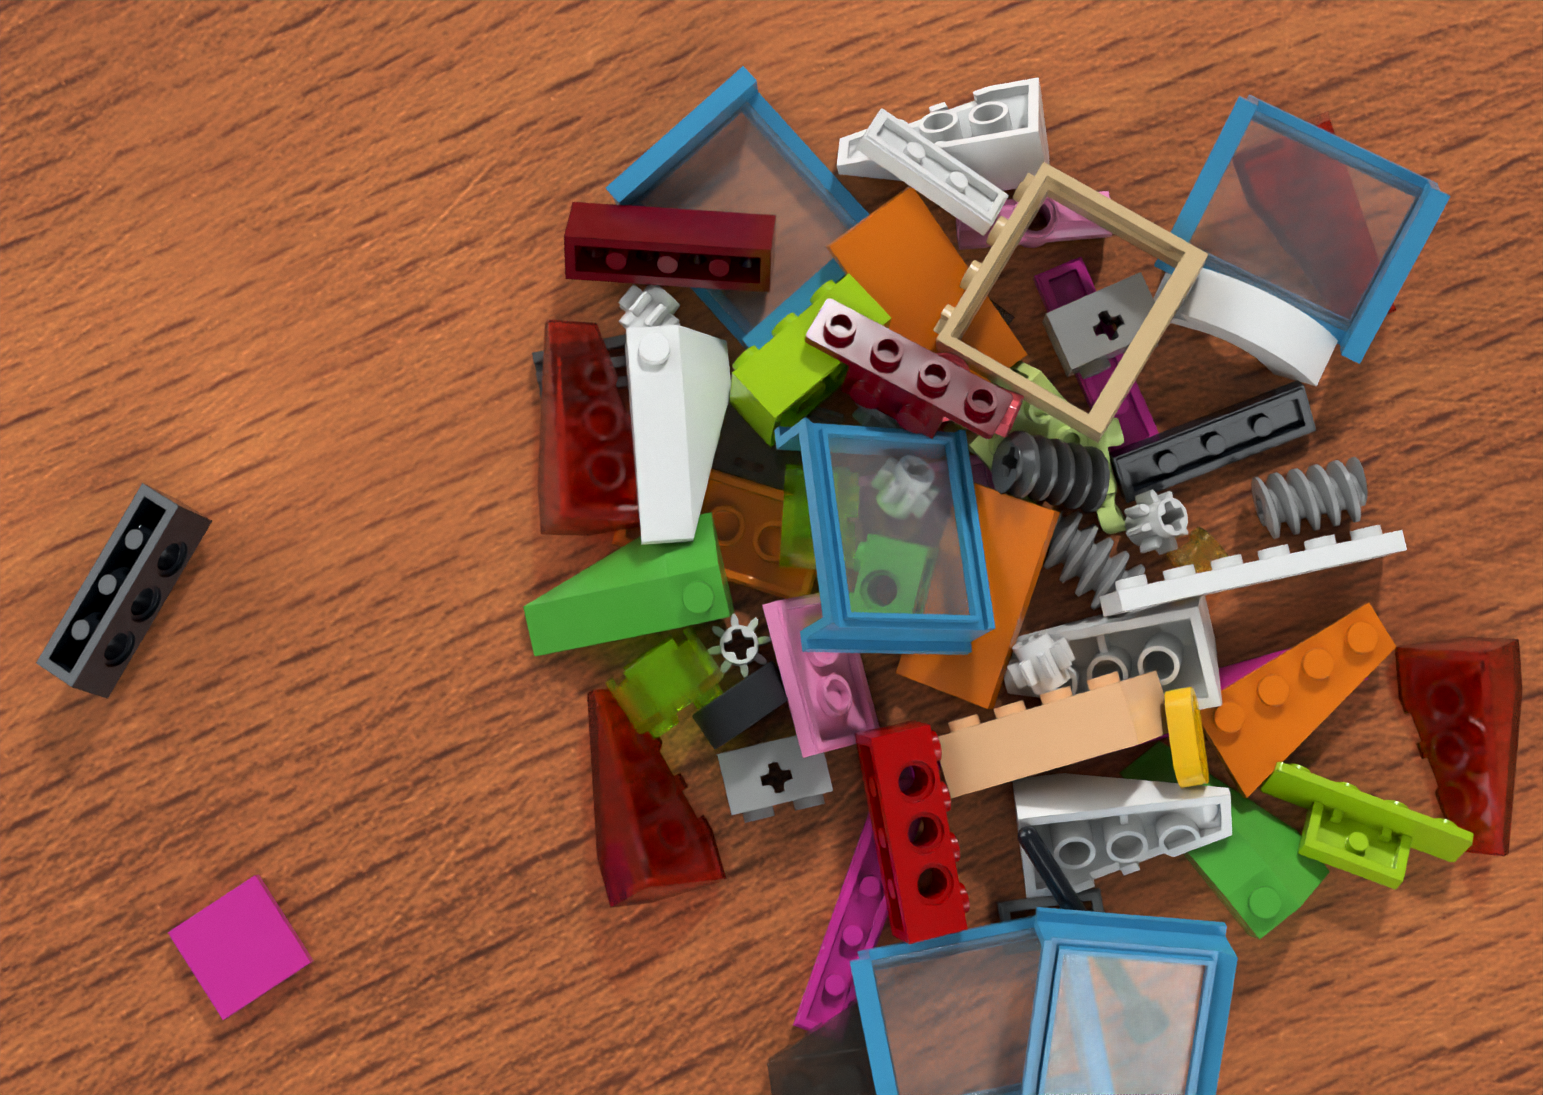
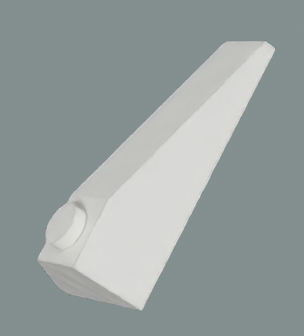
[837,77,1049,191]
[625,325,731,545]
[1012,773,1232,899]

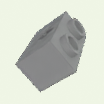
[1042,272,1158,379]
[717,735,833,823]

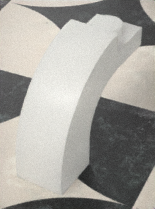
[1153,268,1338,386]

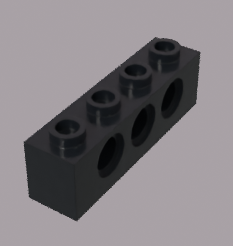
[36,483,212,699]

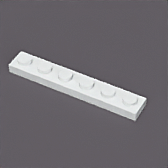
[1099,525,1407,617]

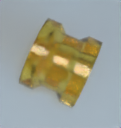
[1166,526,1228,574]

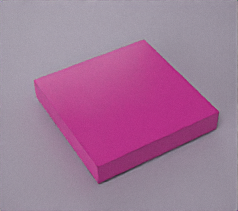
[168,874,314,1020]

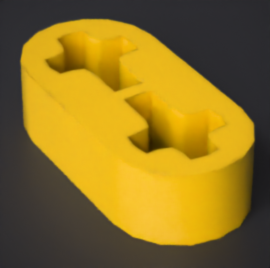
[1164,687,1209,788]

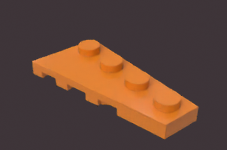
[1200,603,1396,798]

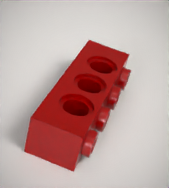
[855,720,970,944]

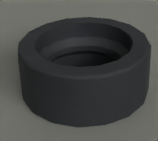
[692,661,788,749]

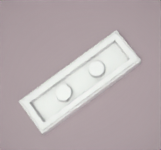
[855,108,1009,236]

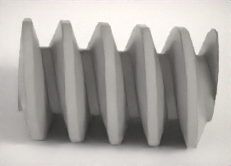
[1251,457,1368,539]
[1044,510,1145,617]

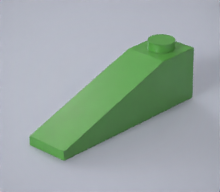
[523,512,734,656]
[1119,741,1330,940]

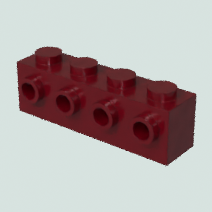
[564,202,776,293]

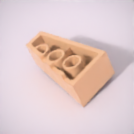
[938,670,1169,798]

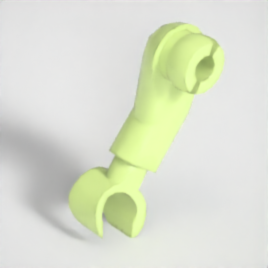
[1087,418,1127,534]

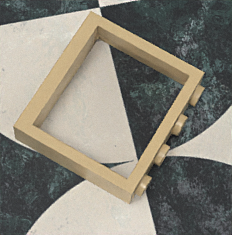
[933,162,1208,443]

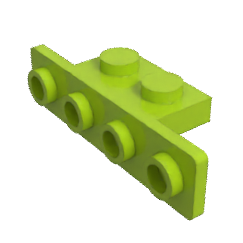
[1261,762,1474,890]

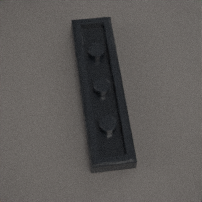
[1109,380,1317,503]

